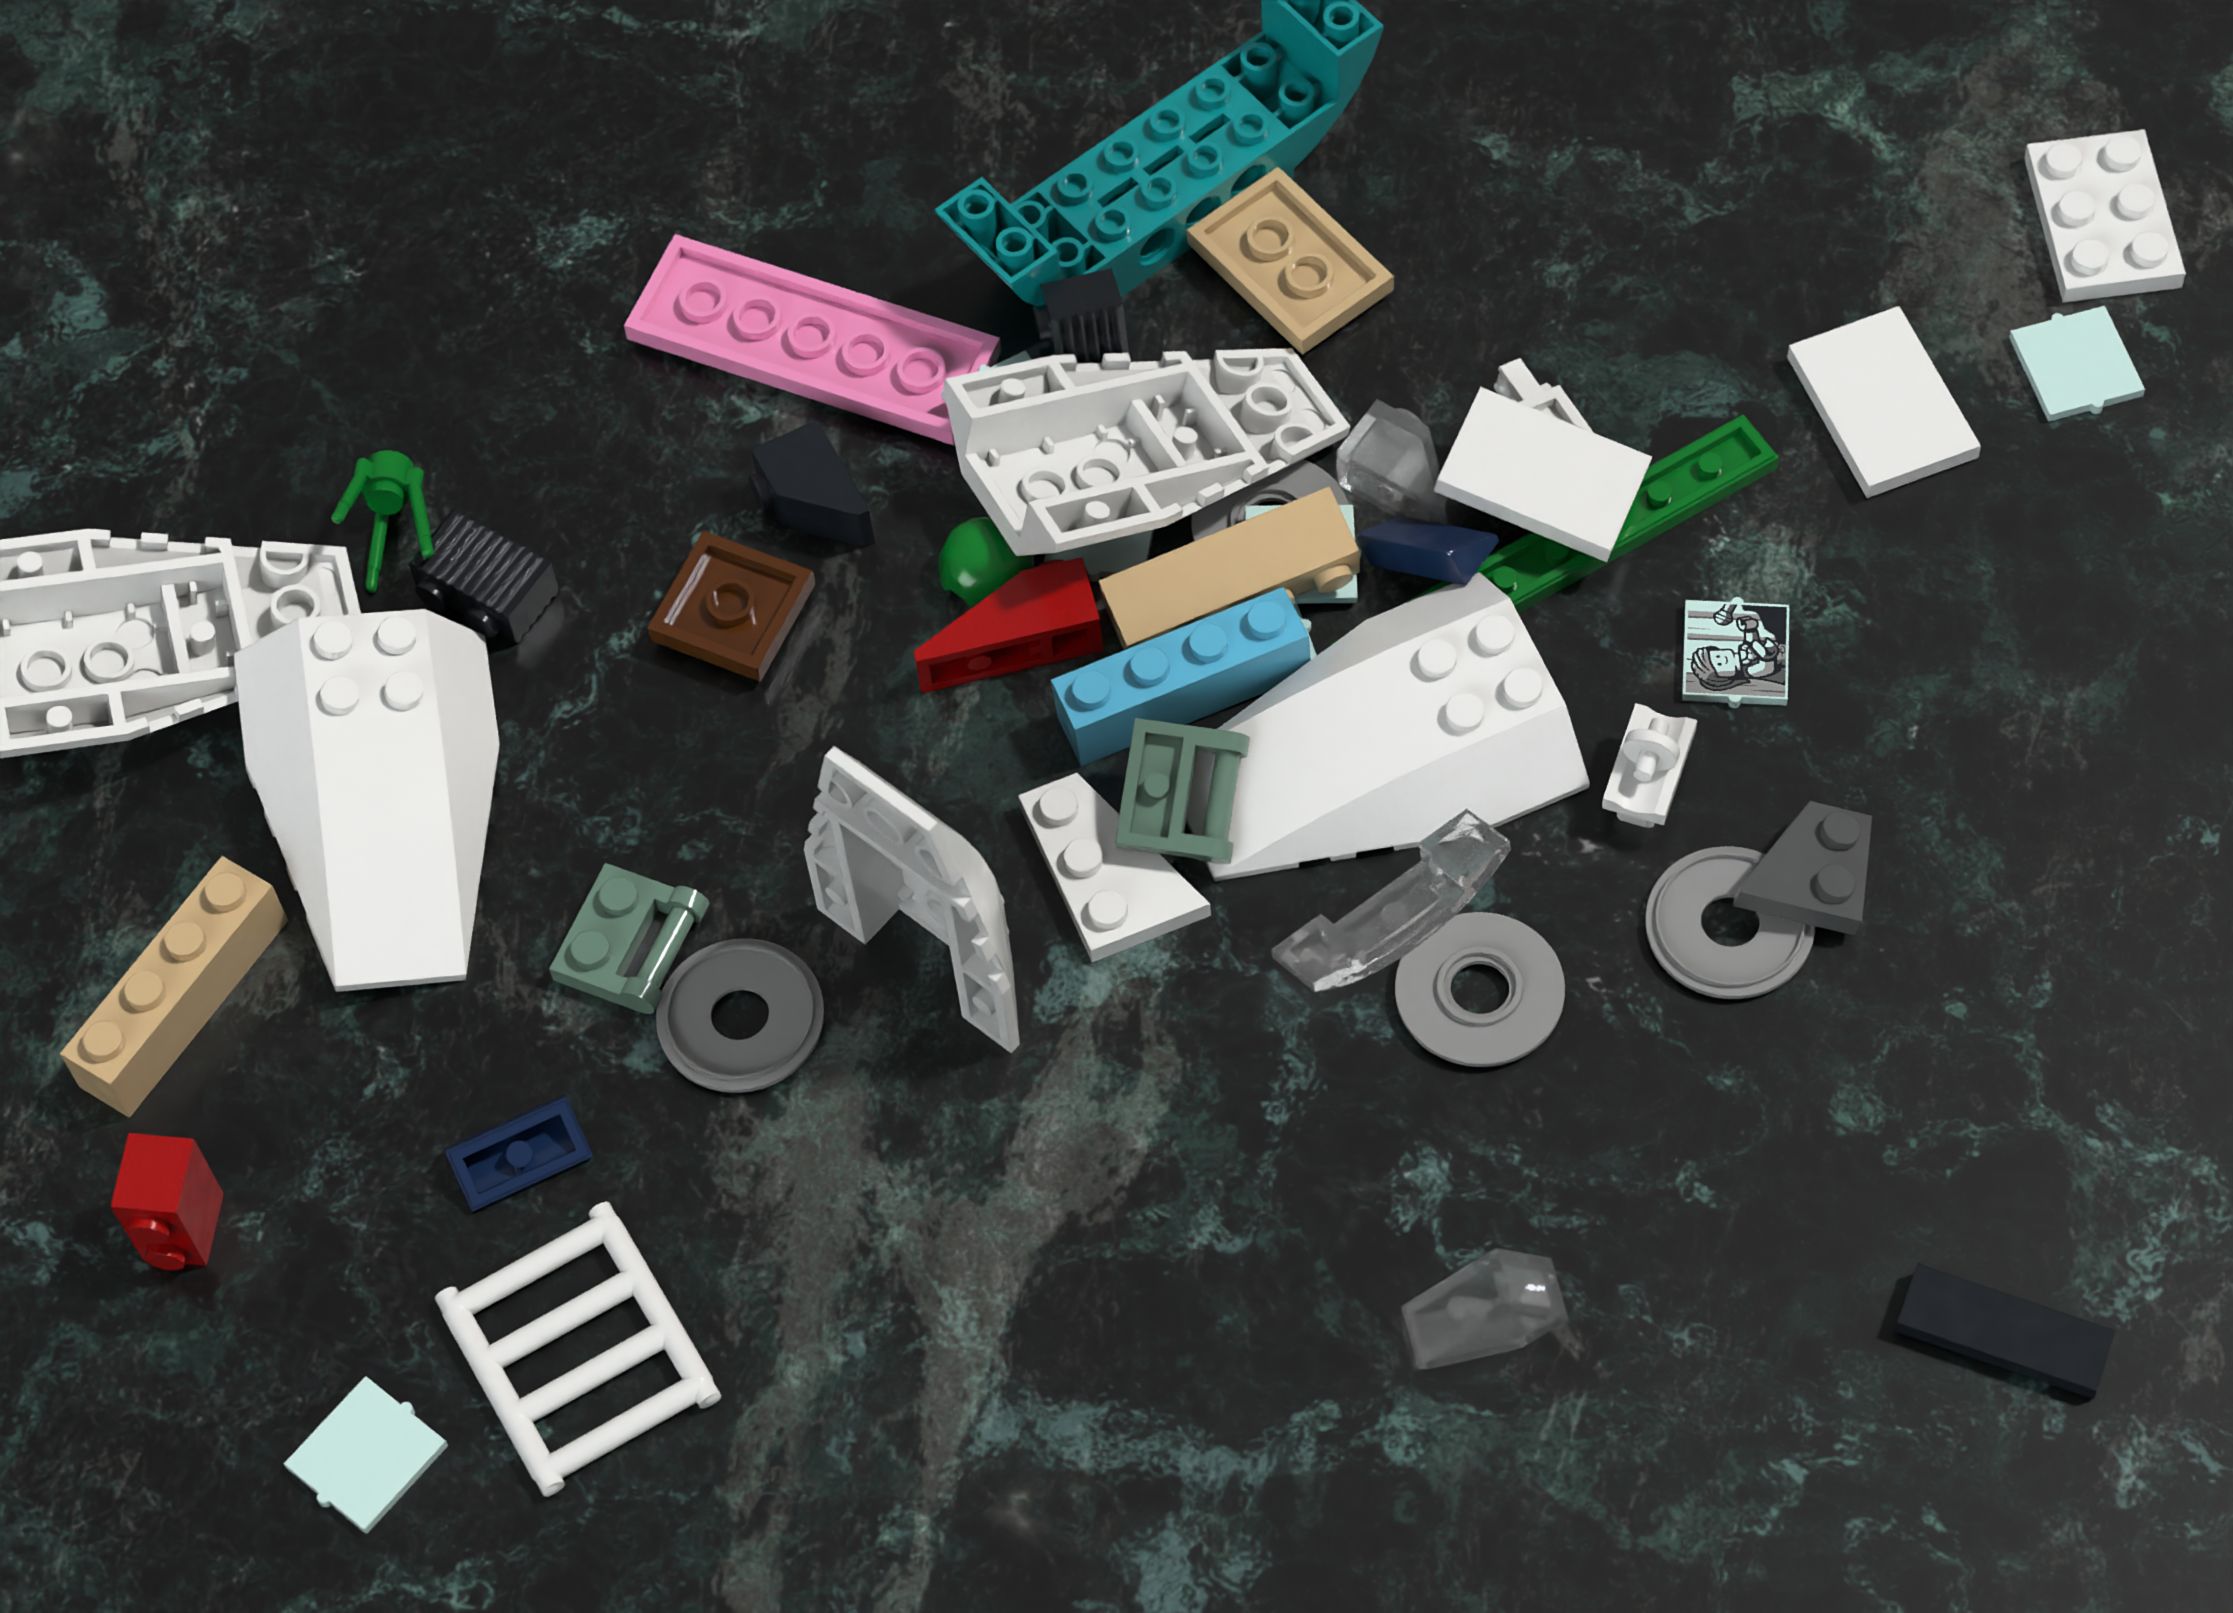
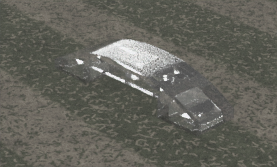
[1271,809,1511,992]

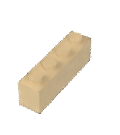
[1099,486,1360,650]
[60,856,288,1118]

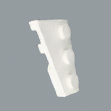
[1018,773,1211,962]

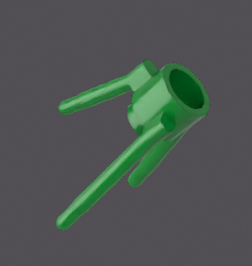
[332,450,434,593]

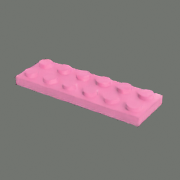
[624,234,1002,445]

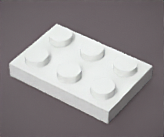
[2024,129,2186,303]

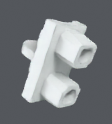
[1602,703,1697,828]

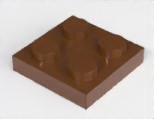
[647,531,816,682]

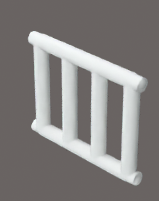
[435,1202,721,1497]

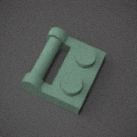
[1115,718,1250,864]
[549,863,709,1014]

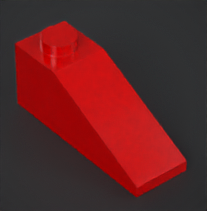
[913,557,1103,693]

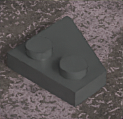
[1733,801,1872,935]

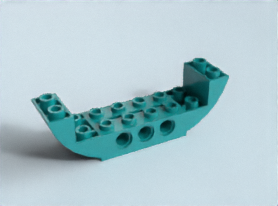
[934,0,1383,306]

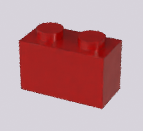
[110,1133,224,1270]

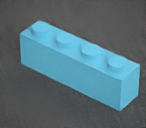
[1051,587,1311,767]

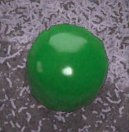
[938,515,1034,607]

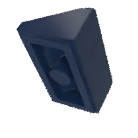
[1356,516,1499,585]
[444,1094,593,1211]

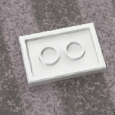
[1787,306,1981,498]
[1434,387,1652,562]

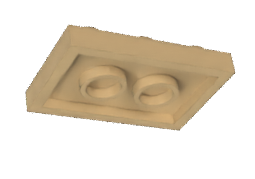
[1187,167,1394,355]

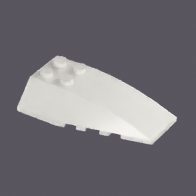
[943,348,1351,556]
[0,529,361,758]
[1186,572,1590,881]
[234,609,500,992]
[804,746,1020,1053]

